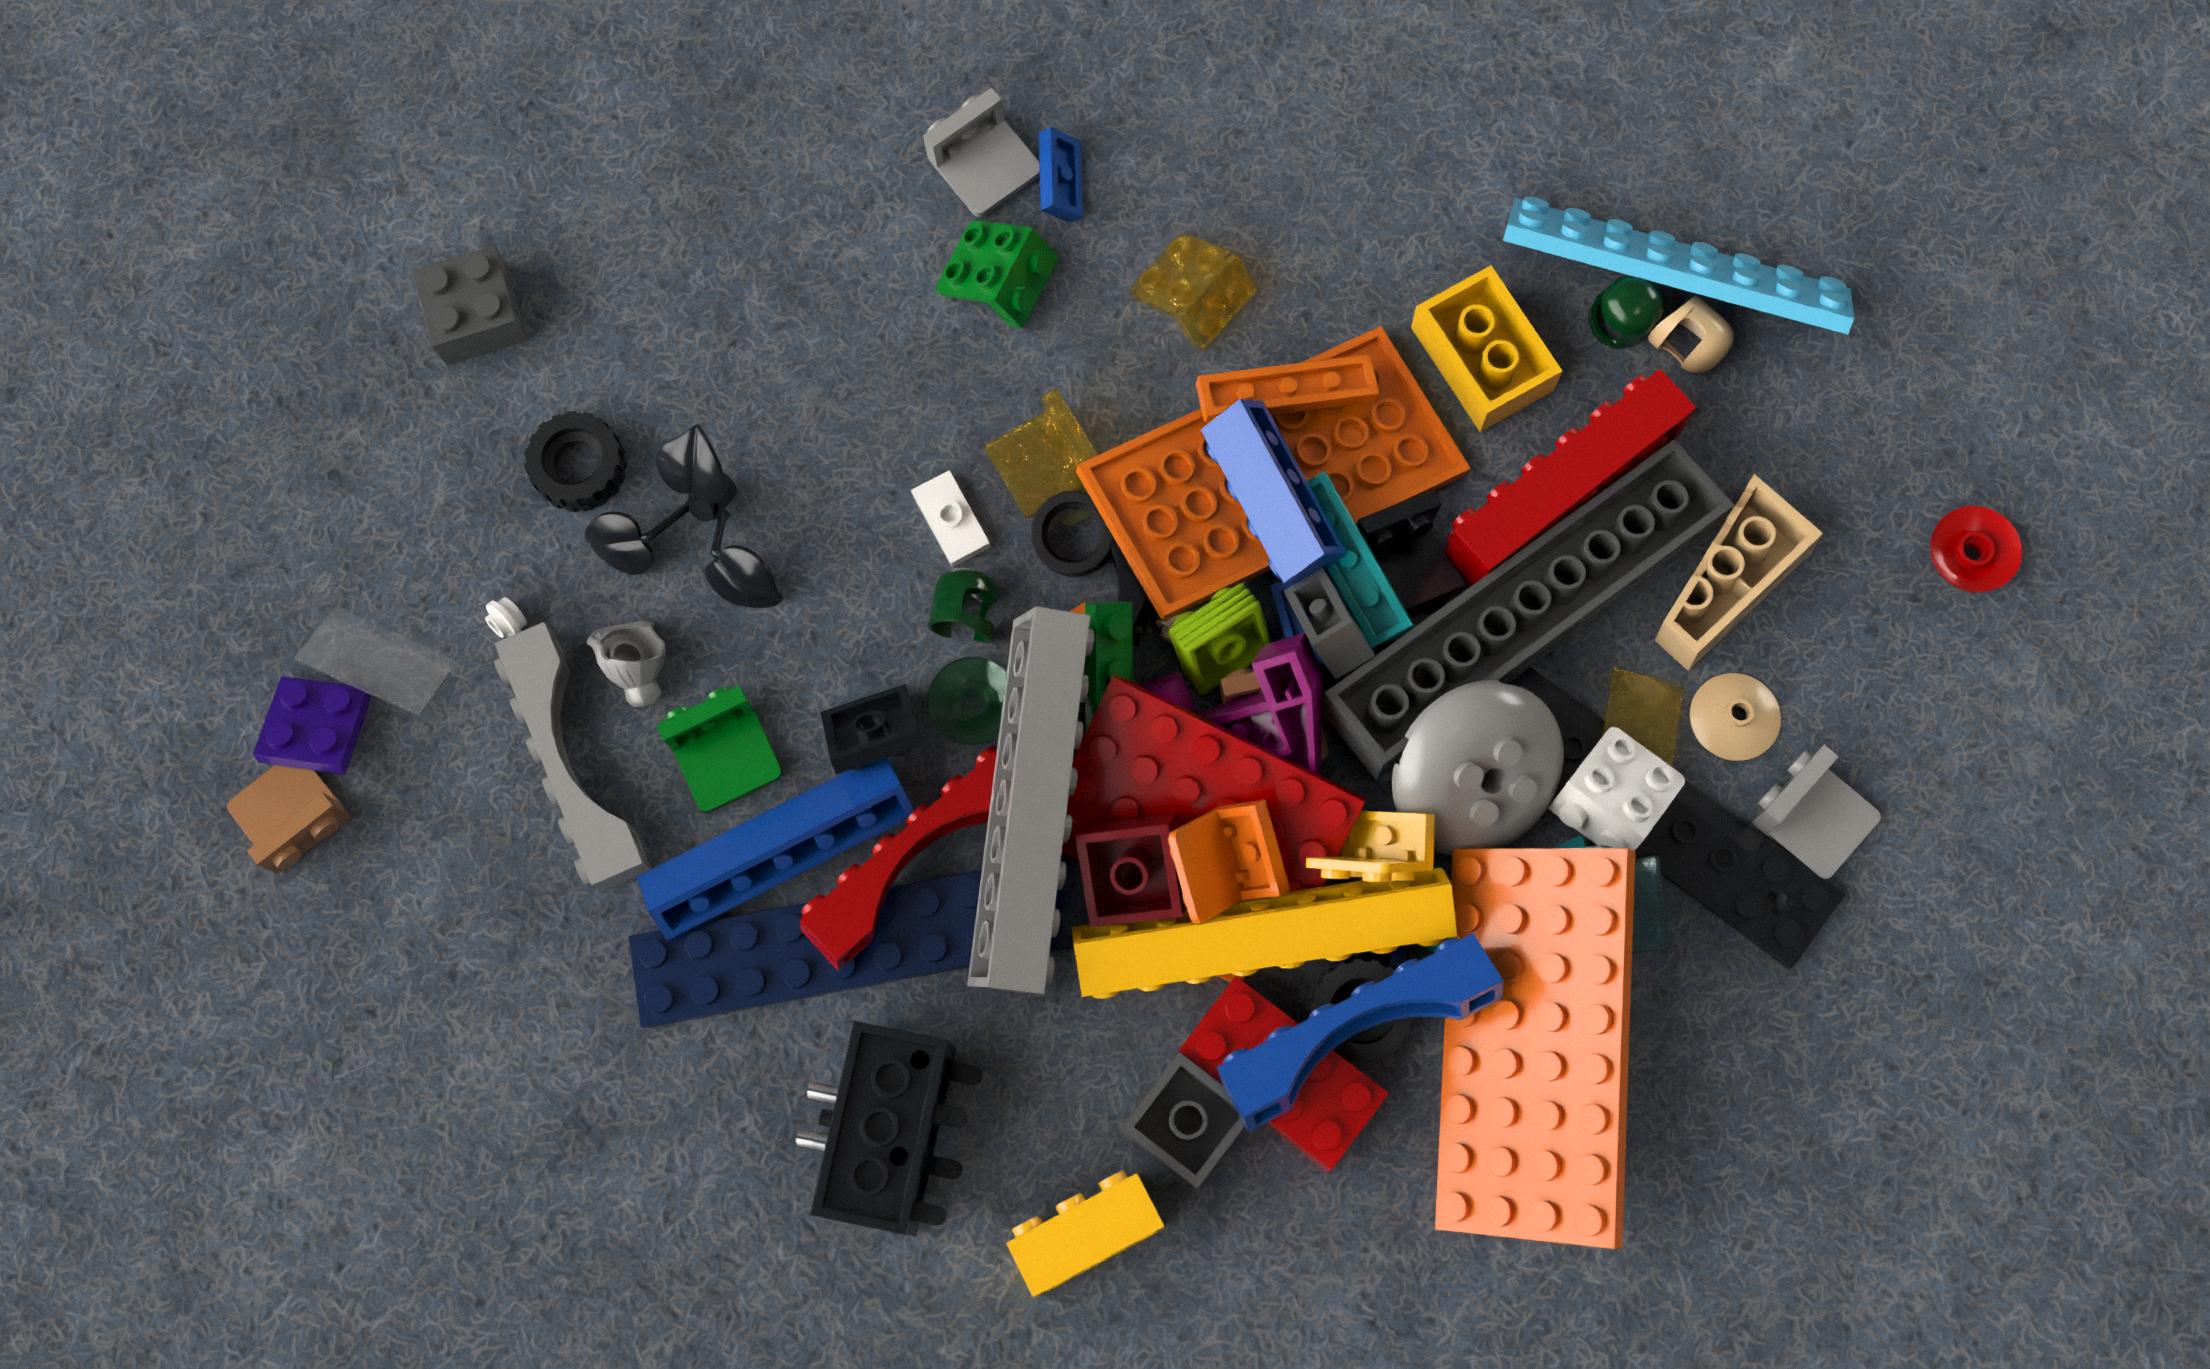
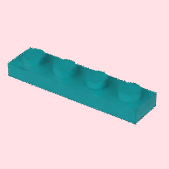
[1307,471,1415,651]

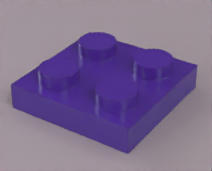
[253,676,371,774]

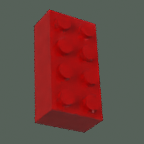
[1178,976,1389,1173]

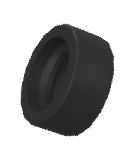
[1031,491,1114,577]

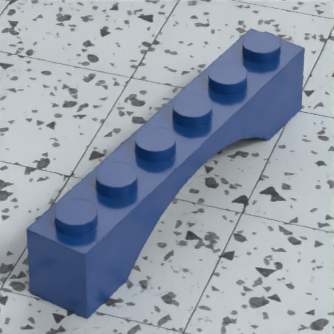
[1217,933,1503,1132]

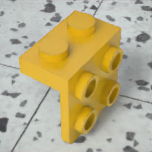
[1306,810,1435,882]

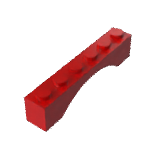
[799,745,997,971]

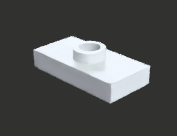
[911,470,991,568]

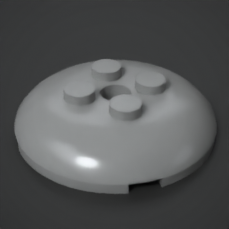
[1392,680,1564,856]

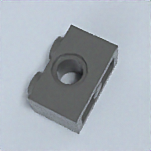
[1284,567,1376,679]

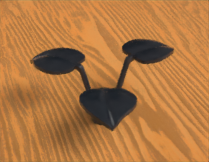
[585,424,783,608]

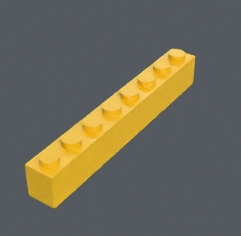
[1071,868,1458,999]

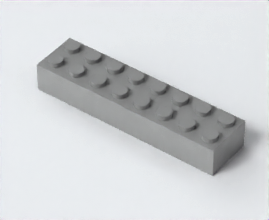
[967,606,1094,994]

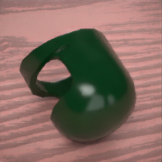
[1588,275,1665,349]
[928,568,998,643]

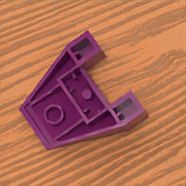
[1139,633,1322,776]

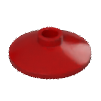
[1930,506,2022,593]

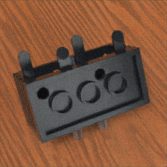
[796,1021,983,1237]

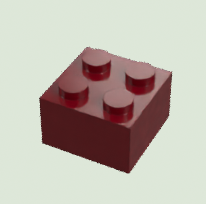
[1075,813,1187,928]

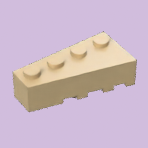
[1655,474,1823,671]

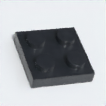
[820,684,924,775]

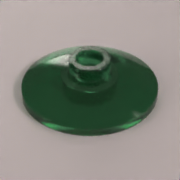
[927,657,1007,746]

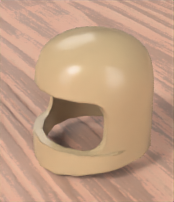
[1648,294,1734,374]

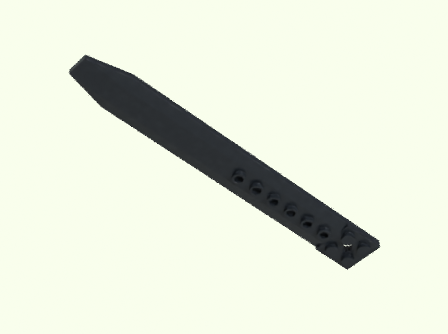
[1263,570,1845,969]

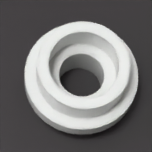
[485,597,527,638]

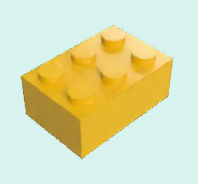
[1411,265,1562,432]
[1006,1170,1165,1297]

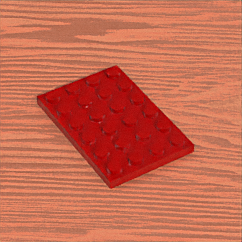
[1062,674,1366,892]

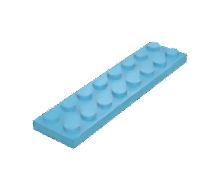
[1503,197,1854,335]

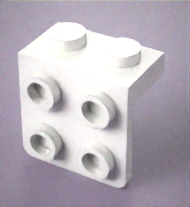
[1548,727,1685,850]

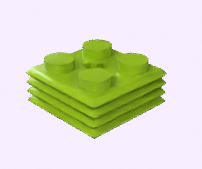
[1168,583,1272,695]

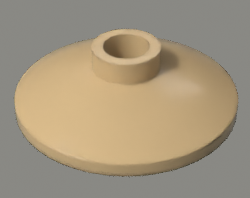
[1690,673,1781,761]

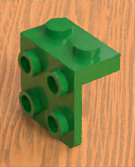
[936,221,1059,329]
[656,685,782,813]

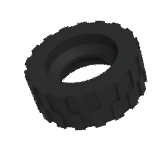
[524,411,627,512]
[1311,953,1415,1063]

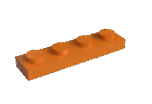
[1196,354,1379,424]

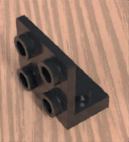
[1356,491,1465,612]

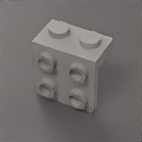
[923,87,1040,217]
[1751,745,1881,880]

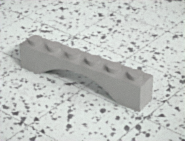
[494,622,651,893]

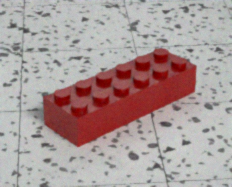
[1445,368,1697,587]

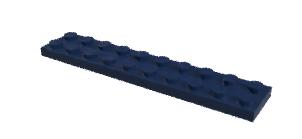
[628,855,1089,1028]

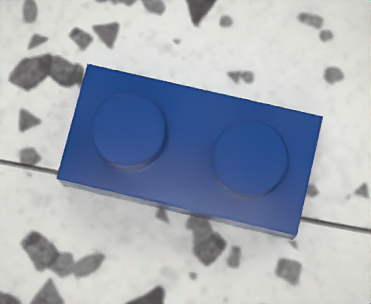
[1039,127,1083,222]

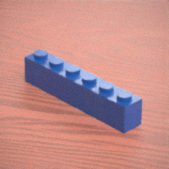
[637,758,914,941]

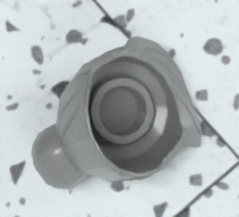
[586,620,666,707]

